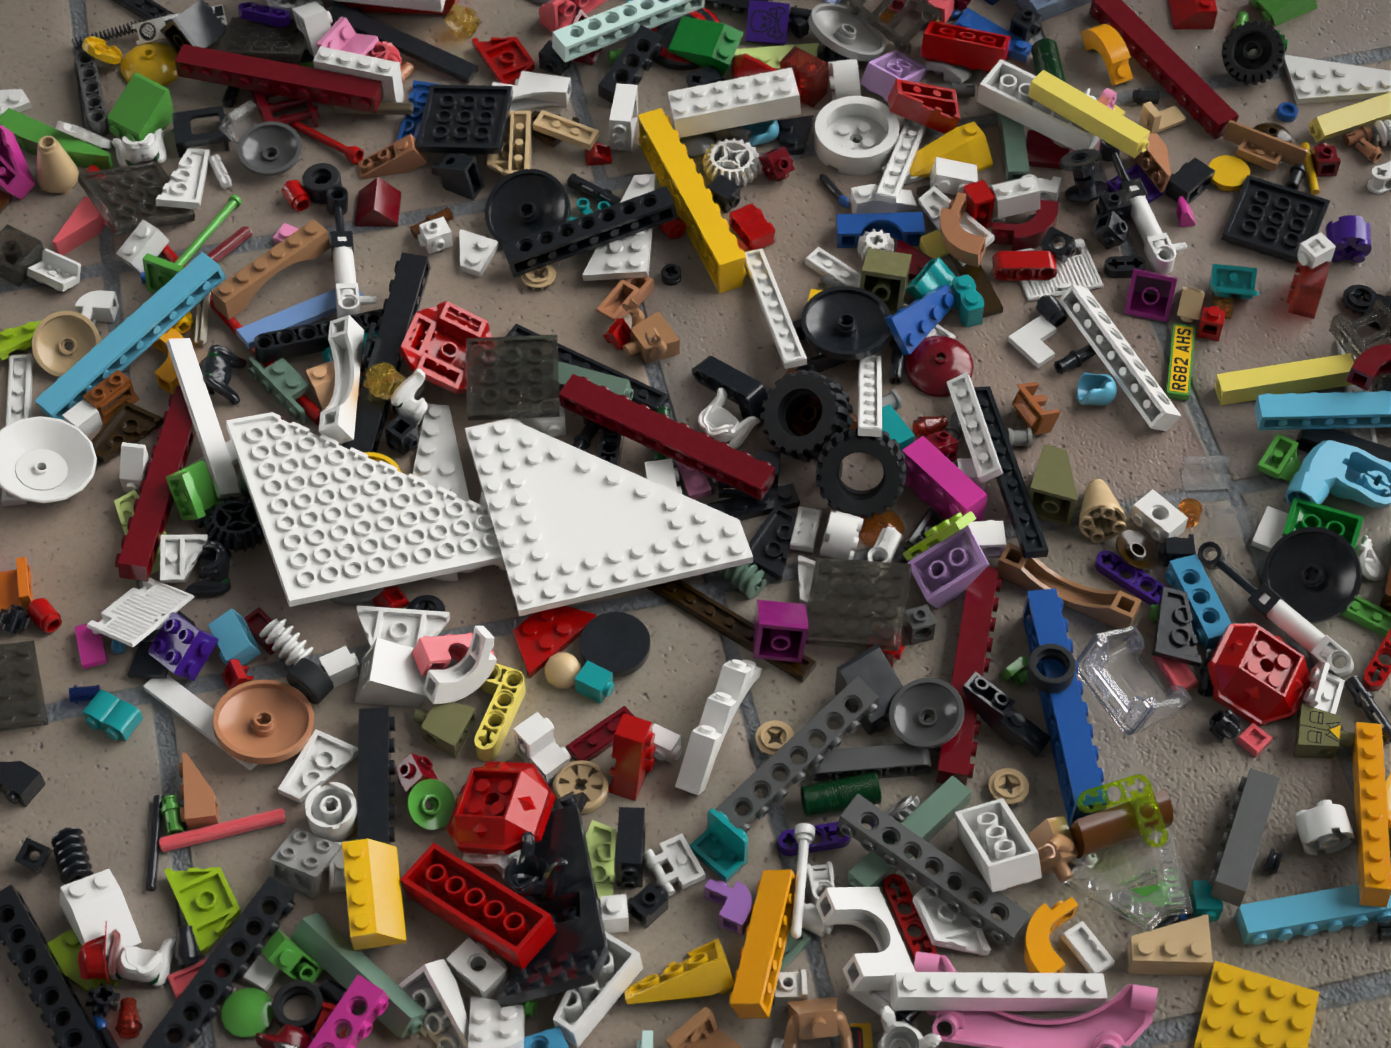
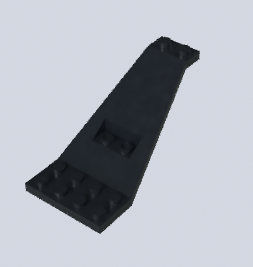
[497,792,609,1008]

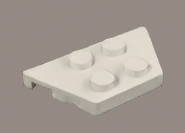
[356,605,450,648]
[912,883,991,956]
[468,996,525,1048]

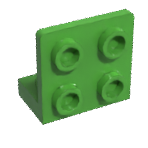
[165,460,219,521]

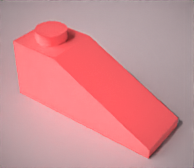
[52,196,111,256]

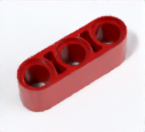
[992,251,1057,281]

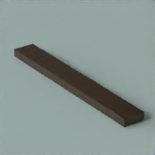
[917,184,1003,318]
[645,579,817,683]

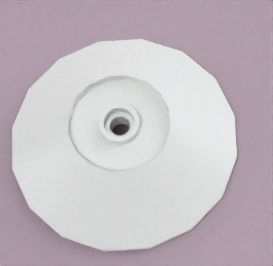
[0,416,97,504]

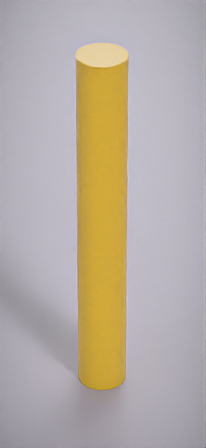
[1301,142,1320,195]

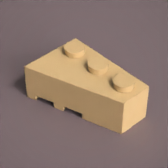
[1126,914,1213,976]

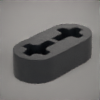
[1103,256,1146,278]

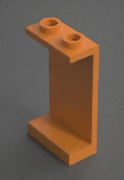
[0,556,33,612]

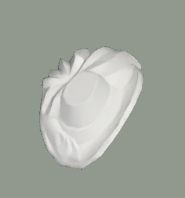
[1355,535,1386,581]

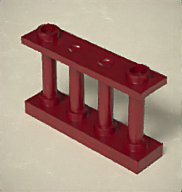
[250,56,320,128]

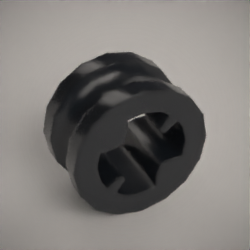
[661,264,681,286]
[1264,848,1284,874]

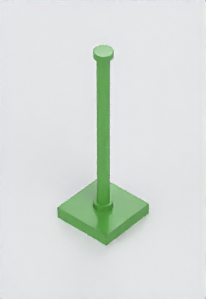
[142,194,242,293]

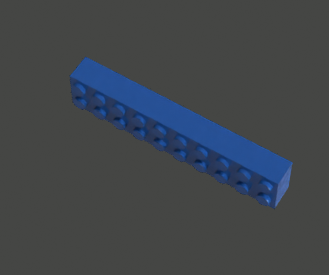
[1022,588,1109,828]

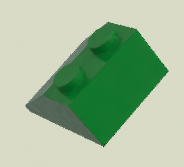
[668,16,744,77]
[1282,497,1364,549]

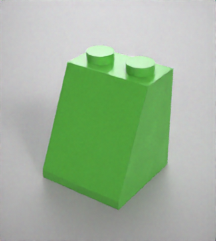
[1248,0,1318,26]
[107,72,174,142]

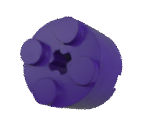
[1325,215,1372,263]

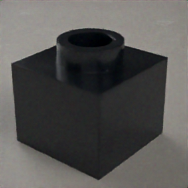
[14,837,53,873]

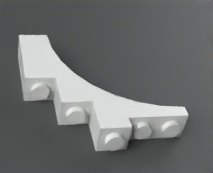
[457,71,571,155]
[675,659,762,795]

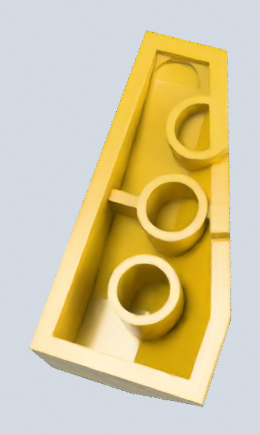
[909,121,993,178]
[624,938,735,1004]

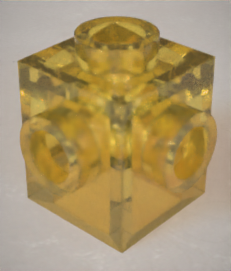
[444,3,481,38]
[363,363,405,400]

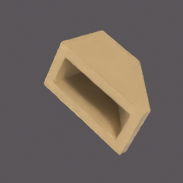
[1177,286,1205,323]

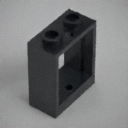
[616,807,646,889]

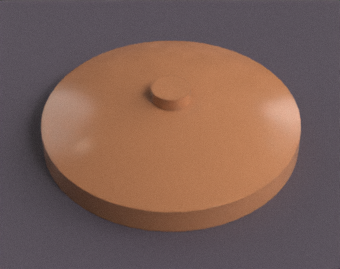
[213,680,314,764]

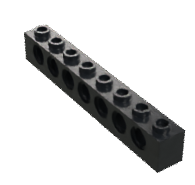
[502,186,678,278]
[143,876,296,1048]
[0,884,105,1048]

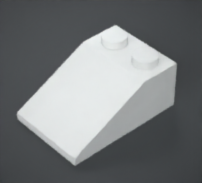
[59,869,142,959]

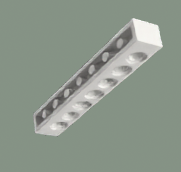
[1058,284,1181,431]

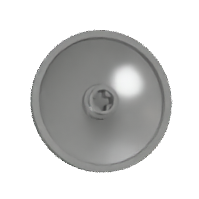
[808,3,886,61]

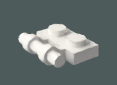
[643,833,706,897]

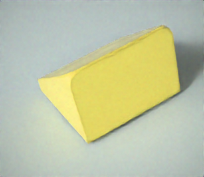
[919,230,949,259]

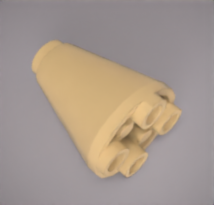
[36,136,80,194]
[1078,479,1126,543]

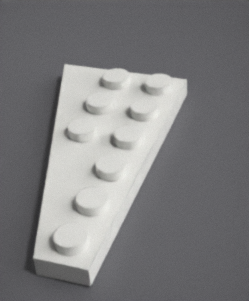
[413,404,470,502]

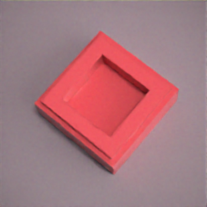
[1236,723,1273,758]

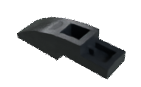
[962,672,1052,757]

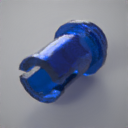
[69,685,101,704]

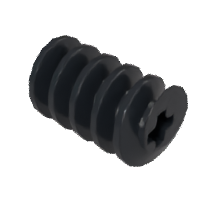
[51,827,94,885]

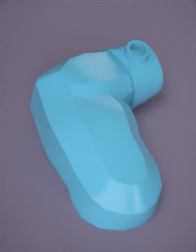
[1285,440,1391,509]

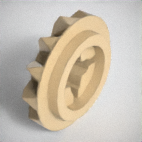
[521,264,556,290]
[755,720,795,757]
[989,768,1029,806]

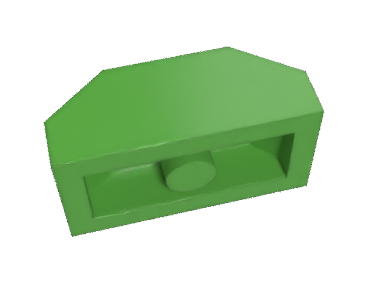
[1256,433,1301,482]

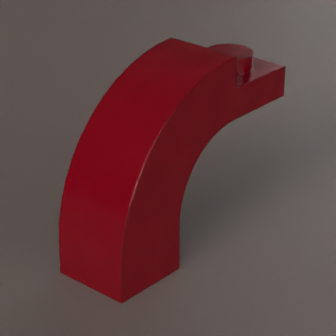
[991,200,1059,251]
[1346,344,1391,391]

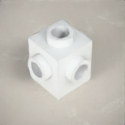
[417,217,453,254]

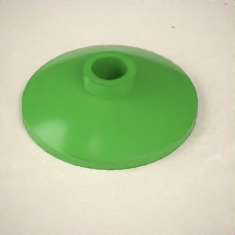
[407,779,455,830]

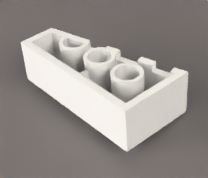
[553,932,643,1048]

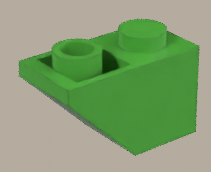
[261,930,324,983]

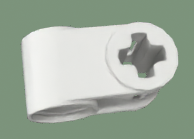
[1367,161,1391,194]
[806,861,835,905]

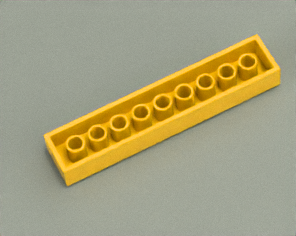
[638,108,746,294]

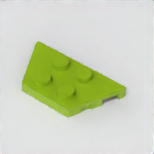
[164,867,241,955]

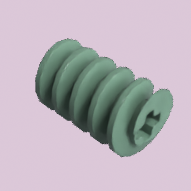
[718,563,767,599]

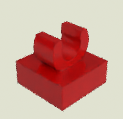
[603,318,631,350]
[221,659,254,691]

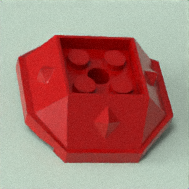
[398,301,498,394]
[1207,623,1311,727]
[446,761,556,855]

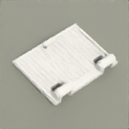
[1017,239,1104,302]
[86,577,194,647]

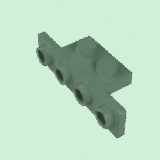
[248,356,310,425]

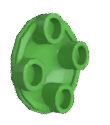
[221,988,274,1038]

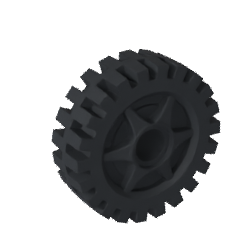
[1222,21,1285,85]

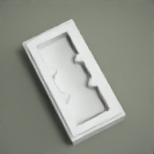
[790,506,822,553]
[1061,921,1115,973]

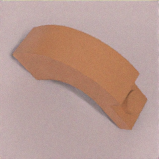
[940,192,986,267]

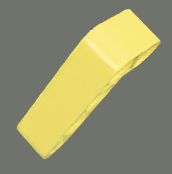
[474,663,526,762]

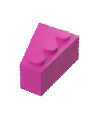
[0,124,35,200]

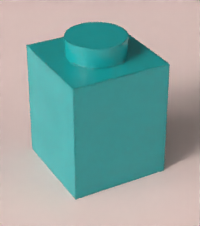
[575,660,615,704]
[1189,880,1223,922]

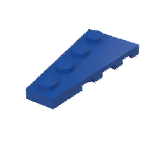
[954,7,1032,63]
[397,80,442,141]
[885,285,956,355]

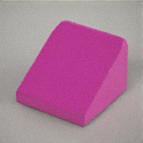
[1176,196,1196,227]

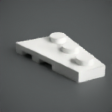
[278,729,358,803]

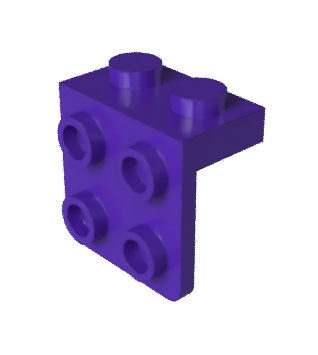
[148,612,219,681]

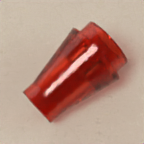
[912,415,948,438]
[115,997,143,1039]

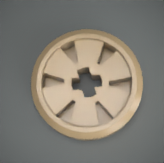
[553,760,609,814]

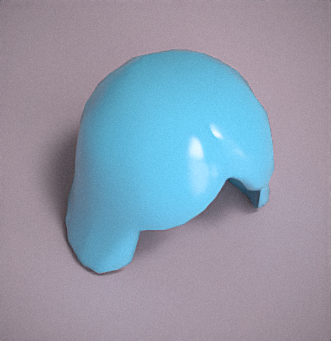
[742,119,779,147]
[1076,373,1117,406]

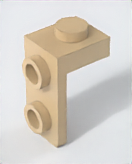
[1140,101,1186,133]

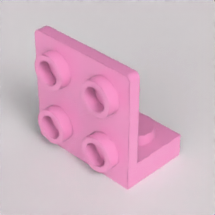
[316,17,379,55]

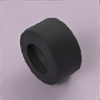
[302,163,342,204]
[286,658,334,705]

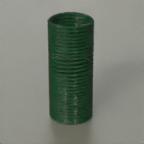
[1031,38,1066,83]
[800,772,882,818]

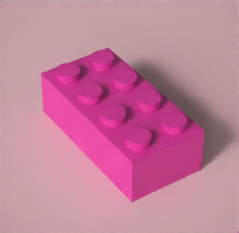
[903,436,987,522]

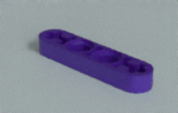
[1095,550,1166,606]

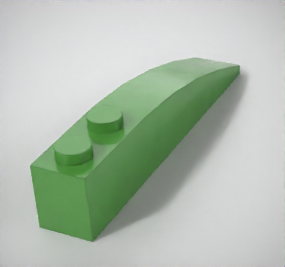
[0,108,114,171]

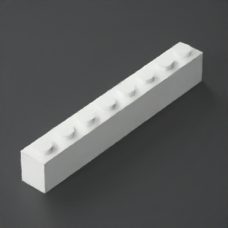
[889,972,1107,1011]

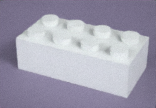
[955,798,1042,893]

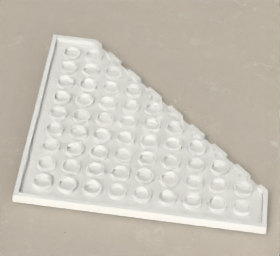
[226,412,503,607]
[465,418,753,616]

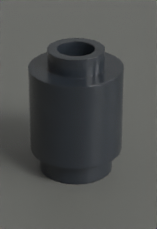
[1036,295,1068,328]

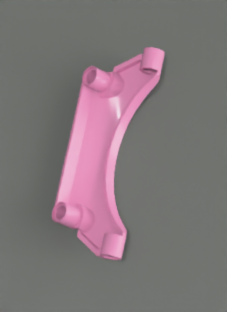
[914,951,1158,1048]

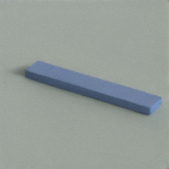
[236,289,364,349]

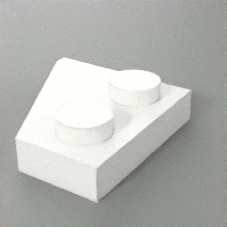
[459,229,499,278]
[160,534,208,583]

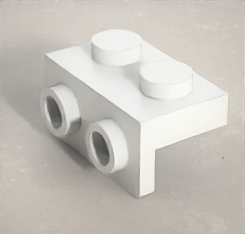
[27,249,81,292]
[1303,662,1345,714]

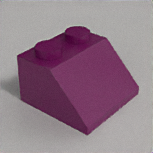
[1124,268,1178,322]

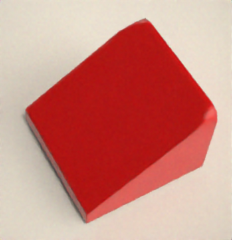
[585,142,612,166]
[373,586,410,609]

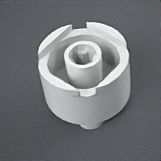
[828,59,861,101]
[819,510,864,563]
[305,782,358,842]
[1294,800,1355,855]

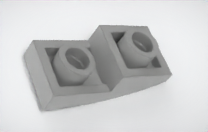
[925,60,972,84]

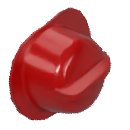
[78,920,110,986]

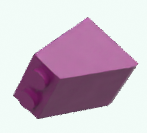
[753,599,808,663]

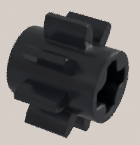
[0,604,31,634]
[1209,709,1241,741]
[86,982,120,1018]

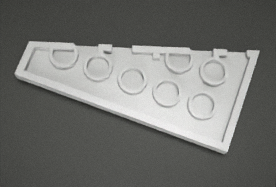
[1283,55,1391,105]
[582,174,657,281]

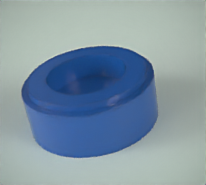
[1276,102,1298,122]

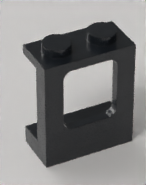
[172,106,232,158]

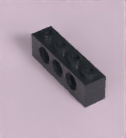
[598,25,663,104]

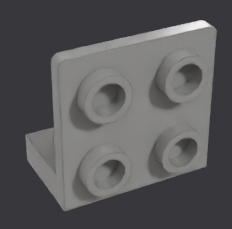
[270,828,340,899]

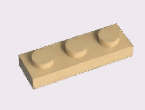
[533,110,599,150]

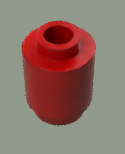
[281,180,311,212]
[658,216,686,240]
[27,598,62,633]

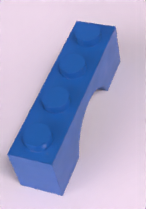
[835,212,925,248]

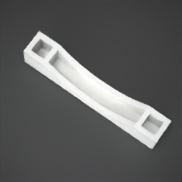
[319,315,364,444]

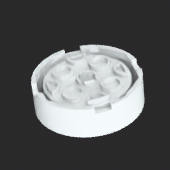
[814,96,899,175]

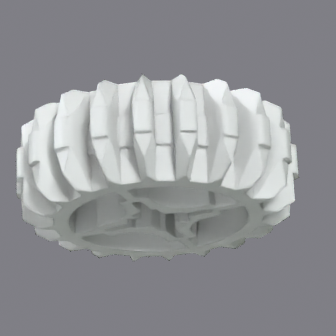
[703,138,760,187]

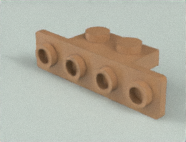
[1223,120,1308,171]

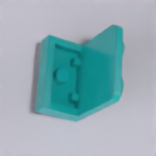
[1209,264,1259,300]
[689,808,748,882]

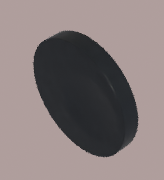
[580,612,651,677]

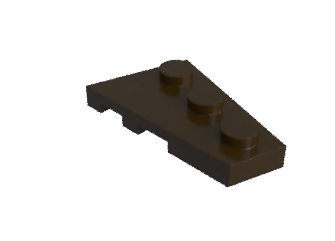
[91,401,163,463]

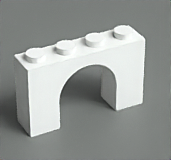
[313,46,404,102]
[815,887,916,992]

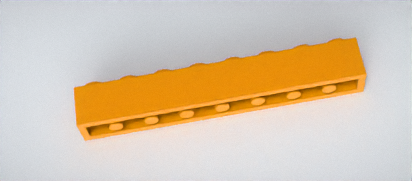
[1352,722,1391,908]

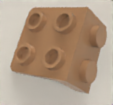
[665,1006,743,1048]

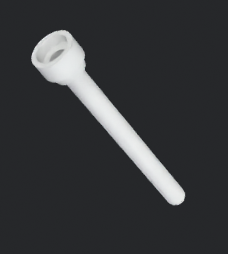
[791,823,815,939]

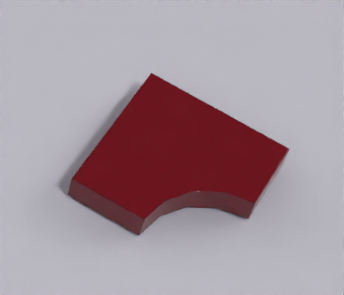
[1026,130,1069,169]

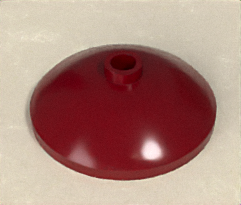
[906,336,973,397]

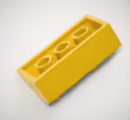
[342,839,407,951]

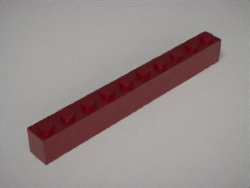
[1089,0,1239,139]
[174,44,384,113]
[559,374,775,501]
[115,385,196,582]
[936,566,1002,786]

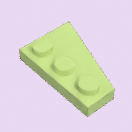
[586,820,616,903]

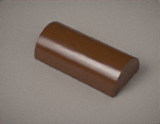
[1069,789,1174,859]

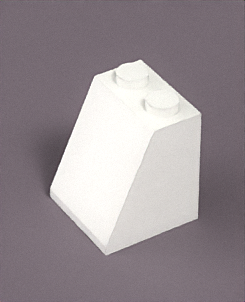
[355,638,428,707]

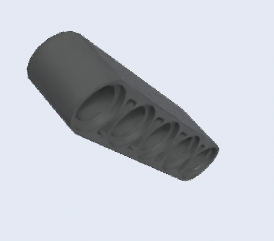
[76,51,110,136]
[809,743,932,783]

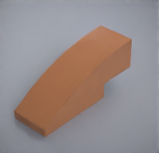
[596,277,654,321]

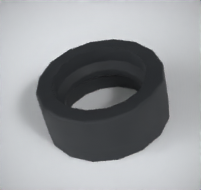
[1027,644,1076,693]
[272,980,324,1033]

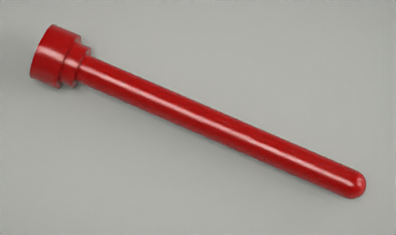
[282,115,364,165]

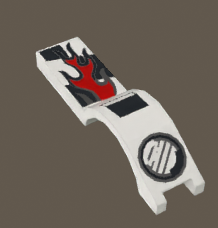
[132,4,227,45]

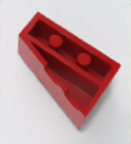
[888,79,960,134]

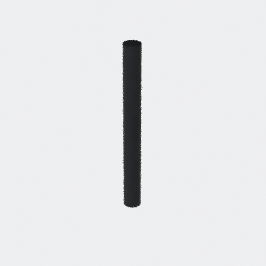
[146,795,164,891]

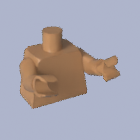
[622,298,680,363]
[1011,816,1078,889]
[784,997,853,1048]

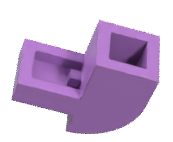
[705,878,752,936]

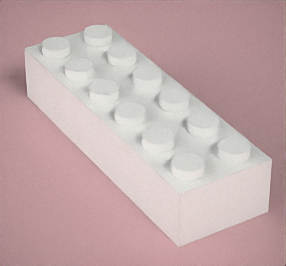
[977,59,1100,151]
[668,68,801,138]

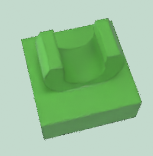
[998,655,1028,687]

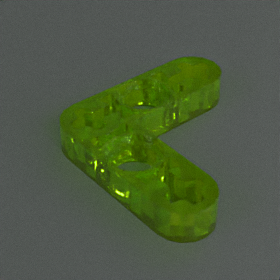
[1077,774,1168,848]

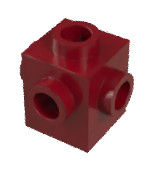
[759,146,795,181]
[925,430,959,462]
[394,753,438,793]

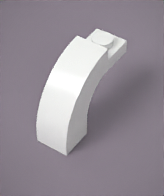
[423,626,497,704]

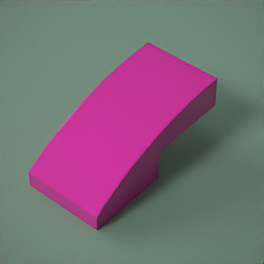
[75,621,108,669]

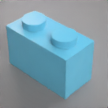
[208,608,261,665]

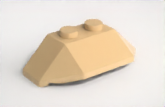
[487,110,532,176]

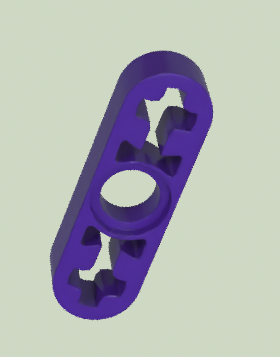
[238,2,291,27]
[778,822,851,856]

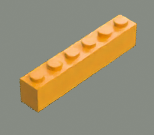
[729,869,796,1018]

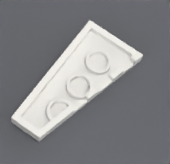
[156,148,210,210]
[918,186,995,266]

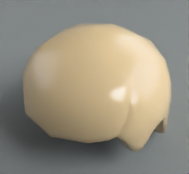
[544,652,581,689]

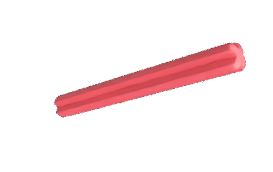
[159,808,286,852]

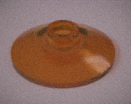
[858,509,904,547]

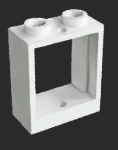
[609,83,638,151]

